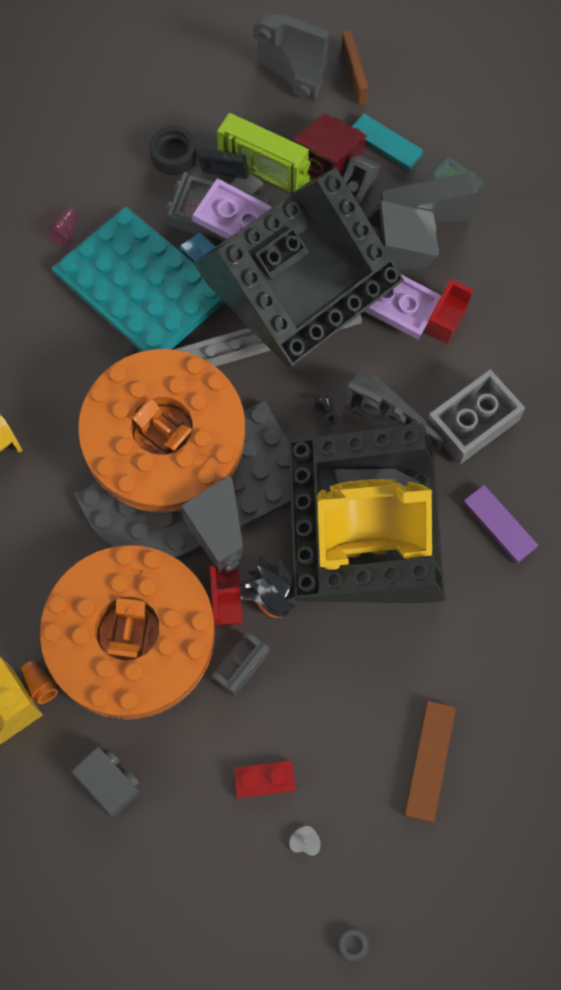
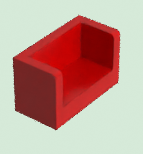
[425,279,474,344]

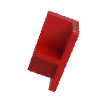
[210,565,243,627]

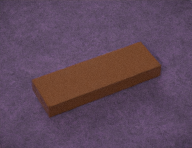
[341,30,369,105]

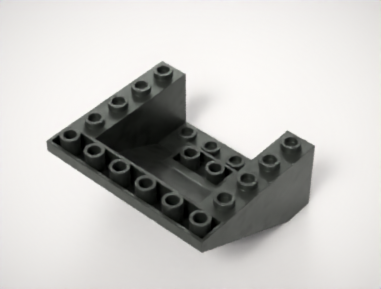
[193,167,404,367]
[289,423,445,604]

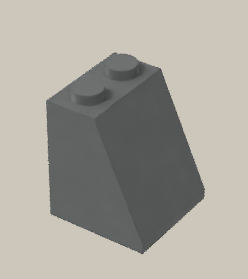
[366,201,439,270]
[181,476,243,573]

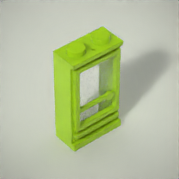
[217,113,310,193]

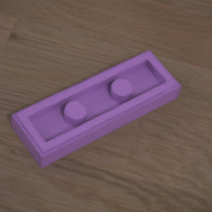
[463,485,539,564]

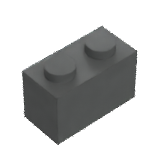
[71,747,141,818]

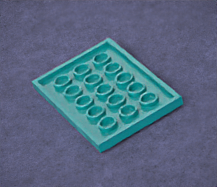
[51,207,225,352]

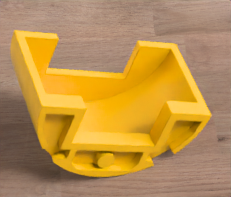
[317,479,432,569]

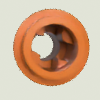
[21,660,58,704]

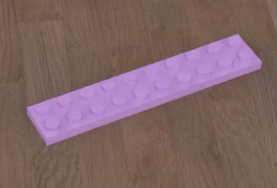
[192,178,441,340]

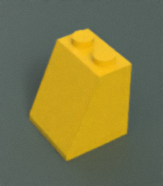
[0,657,43,745]

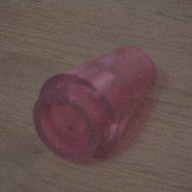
[48,208,78,245]

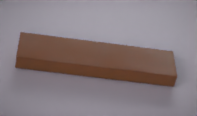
[404,701,456,823]

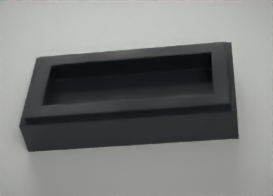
[197,148,250,179]

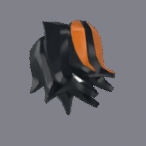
[240,557,296,619]

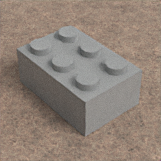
[427,369,525,465]

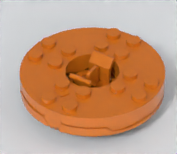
[79,349,245,513]
[40,545,215,720]

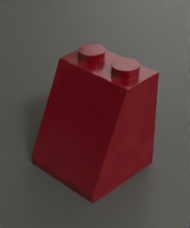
[294,113,367,180]

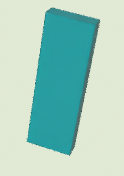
[352,114,423,172]

